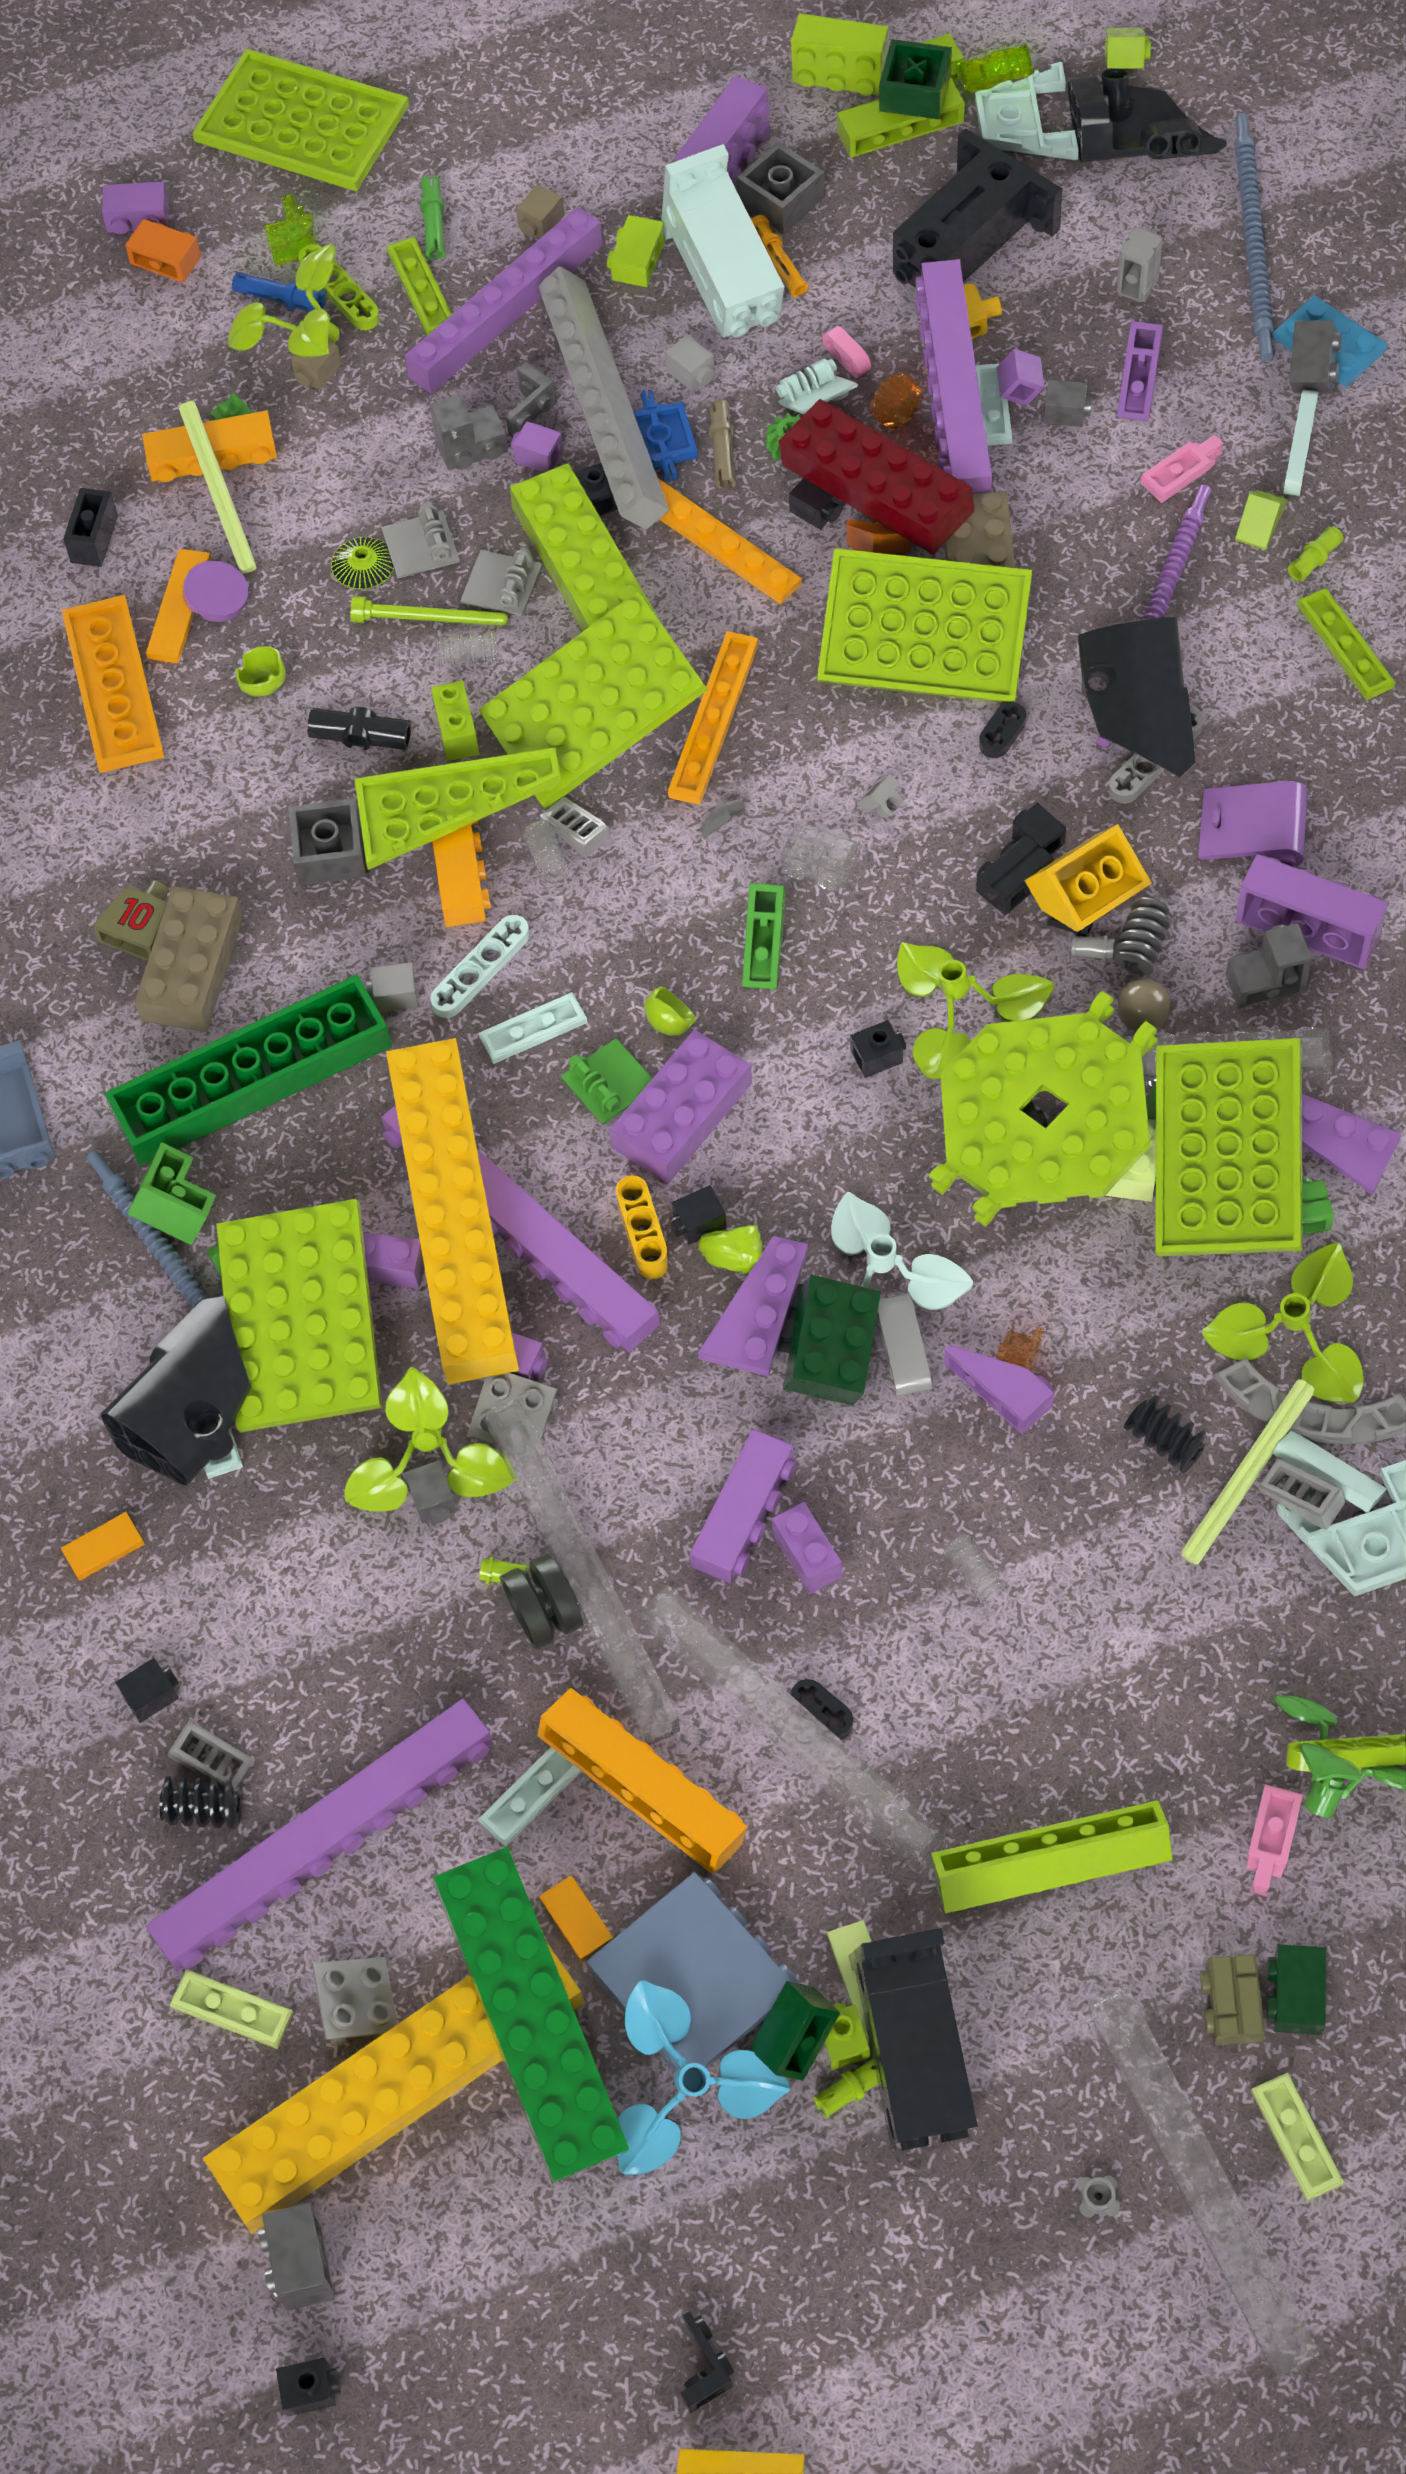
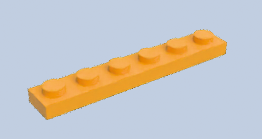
[657,477,802,605]
[668,631,759,805]

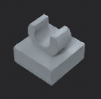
[857,774,903,818]

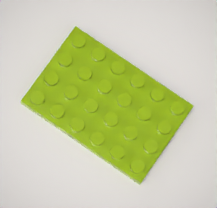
[192,48,409,192]
[817,548,1033,703]
[478,591,708,808]
[1155,1038,1303,1256]
[216,1199,382,1432]

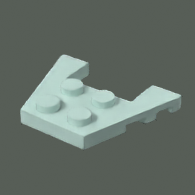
[975,62,1078,160]
[1276,1460,1406,1597]

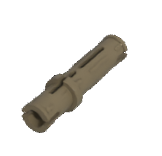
[709,399,736,489]

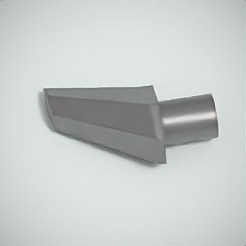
[700,798,745,839]

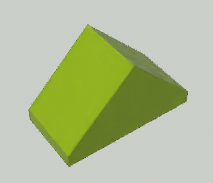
[1235,490,1288,550]

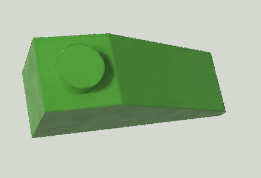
[742,883,786,989]

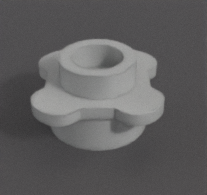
[1077,2176,1120,2218]

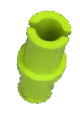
[1288,526,1344,582]
[813,2059,878,2119]

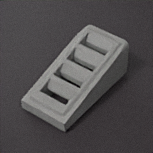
[539,796,610,859]
[1258,1458,1345,1530]
[167,1720,254,1791]

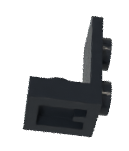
[680,2309,735,2414]

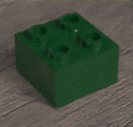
[879,39,952,120]

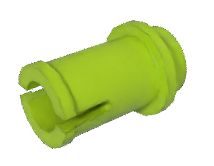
[479,1556,527,1586]

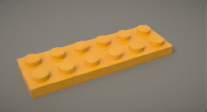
[61,595,165,773]

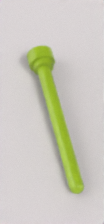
[350,596,508,626]

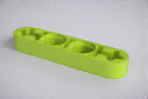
[298,244,380,330]
[1286,1734,1406,1771]

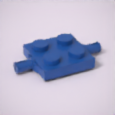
[633,390,698,482]

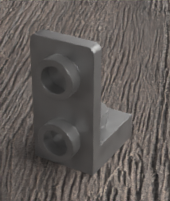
[506,362,556,438]

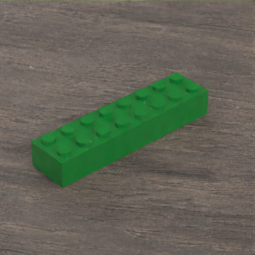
[104,974,392,1167]
[433,1846,629,2184]

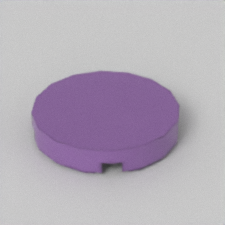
[183,561,248,622]

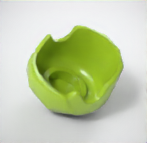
[235,646,286,697]
[644,986,697,1036]

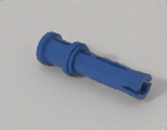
[232,272,326,312]

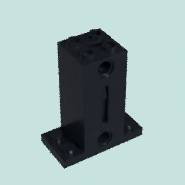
[893,128,1063,288]
[849,1928,978,2151]

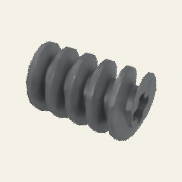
[1113,897,1171,975]

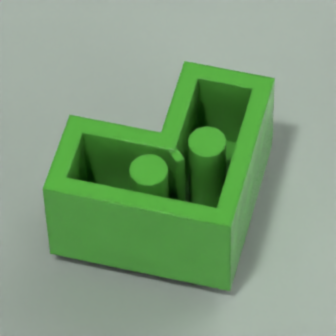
[127,1142,216,1245]

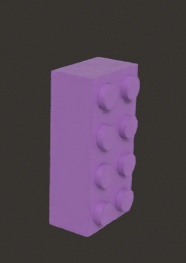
[674,75,771,184]
[1235,854,1387,970]
[609,1029,752,1184]

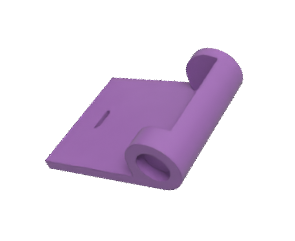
[1198,781,1308,868]

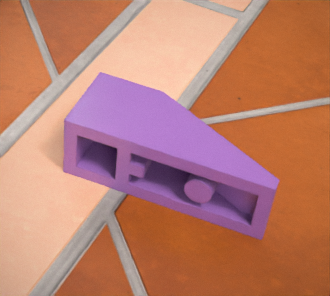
[1117,321,1163,421]
[944,1345,1054,1434]

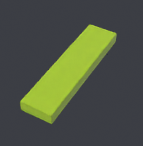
[386,236,452,336]
[1297,587,1396,700]

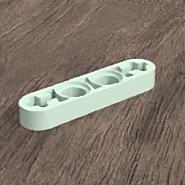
[1283,389,1319,496]
[430,915,530,1018]

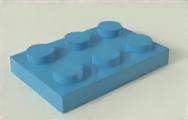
[1273,295,1388,388]

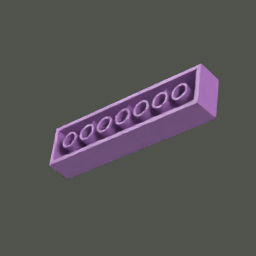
[915,259,992,493]

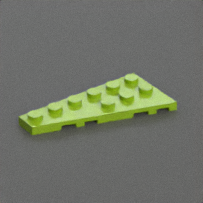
[355,748,561,870]

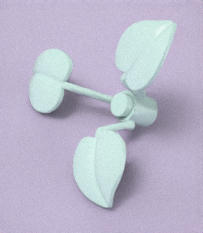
[831,1192,973,1310]

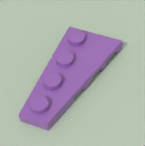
[1302,1094,1401,1196]
[698,1236,808,1376]

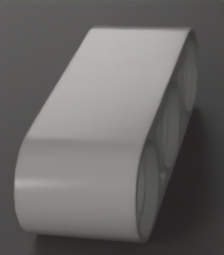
[877,1293,932,1397]

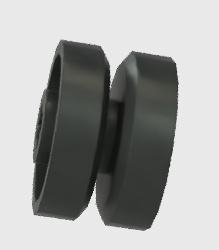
[500,1553,584,1650]

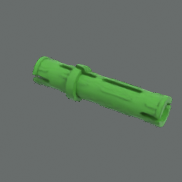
[420,175,446,260]

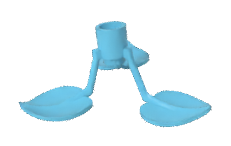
[617,1980,790,2175]

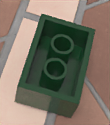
[783,1275,881,1405]

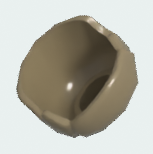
[1118,978,1171,1031]

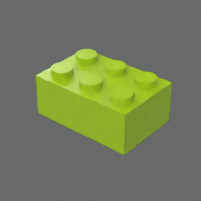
[791,13,889,96]

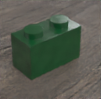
[1266,1944,1326,2035]
[749,1981,841,2081]

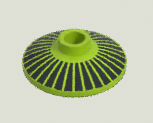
[331,537,394,589]

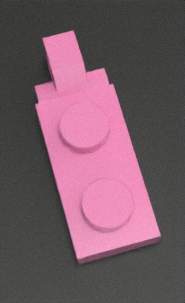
[1140,435,1223,503]
[1246,1784,1303,1896]

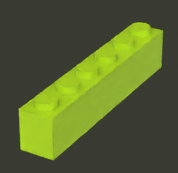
[931,1800,1173,1914]

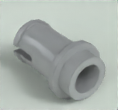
[1071,935,1116,963]

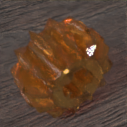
[869,372,924,430]

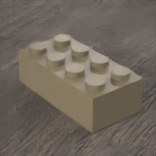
[944,491,1015,568]
[135,886,243,1032]

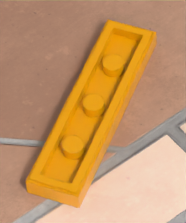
[146,549,212,663]

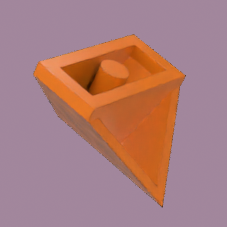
[847,519,912,556]

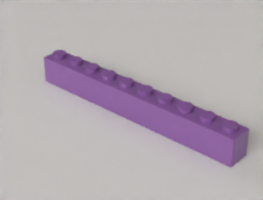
[381,1105,660,1353]
[145,1698,493,1972]

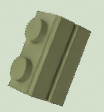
[1200,1955,1265,2045]

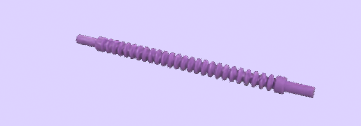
[1096,484,1211,747]

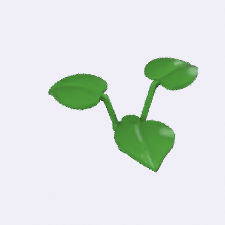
[1273,1695,1406,1818]

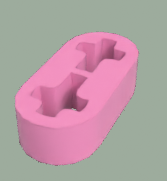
[822,326,871,378]

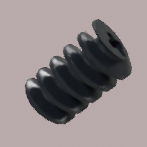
[1124,1395,1206,1473]
[159,1776,243,1829]

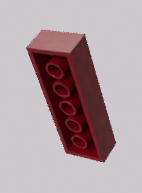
[778,399,974,555]

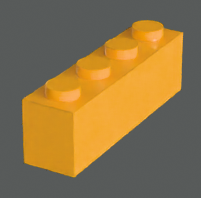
[142,410,277,482]
[432,821,491,927]

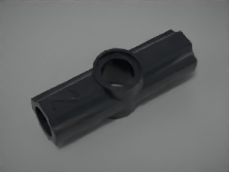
[307,707,412,750]

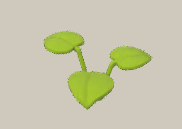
[228,244,339,357]
[897,942,1054,1079]
[1202,1243,1364,1403]
[344,1367,514,1512]

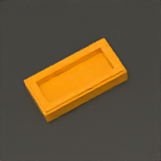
[61,1512,145,1581]
[539,1875,614,1962]

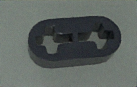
[979,702,1026,758]
[791,1679,853,1741]

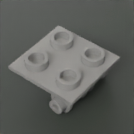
[381,502,460,578]
[460,548,542,616]
[468,1373,558,1457]
[312,1957,398,2046]

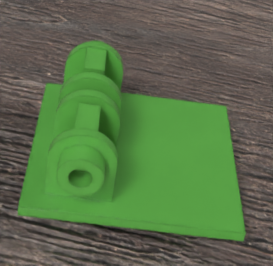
[561,1038,653,1125]

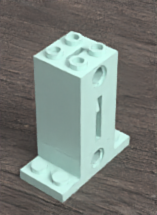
[661,144,784,338]

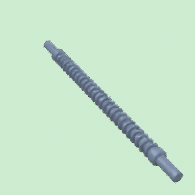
[1234,113,1274,361]
[86,1151,211,1309]

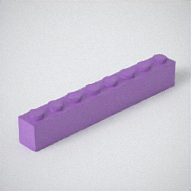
[405,206,603,394]

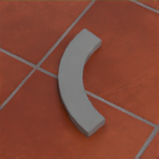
[1214,1358,1406,1444]

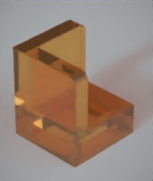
[996,1326,1044,1373]

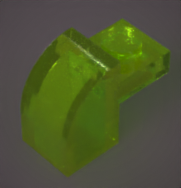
[958,43,1034,93]
[264,194,316,266]

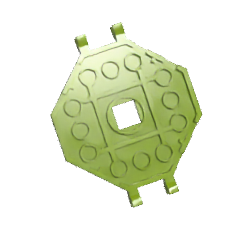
[929,991,1158,1227]

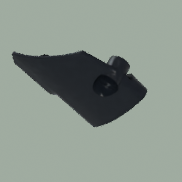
[1068,68,1226,163]
[1077,617,1195,778]
[100,1296,252,1486]

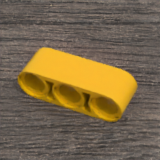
[616,1175,669,1279]

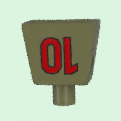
[93,881,169,961]

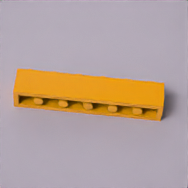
[537,1688,748,1875]

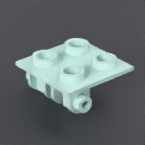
[776,358,858,414]

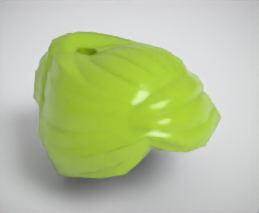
[698,1225,763,1275]

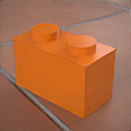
[125,219,201,283]

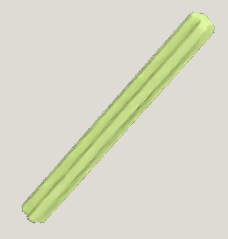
[179,401,256,574]
[1182,1379,1314,1565]

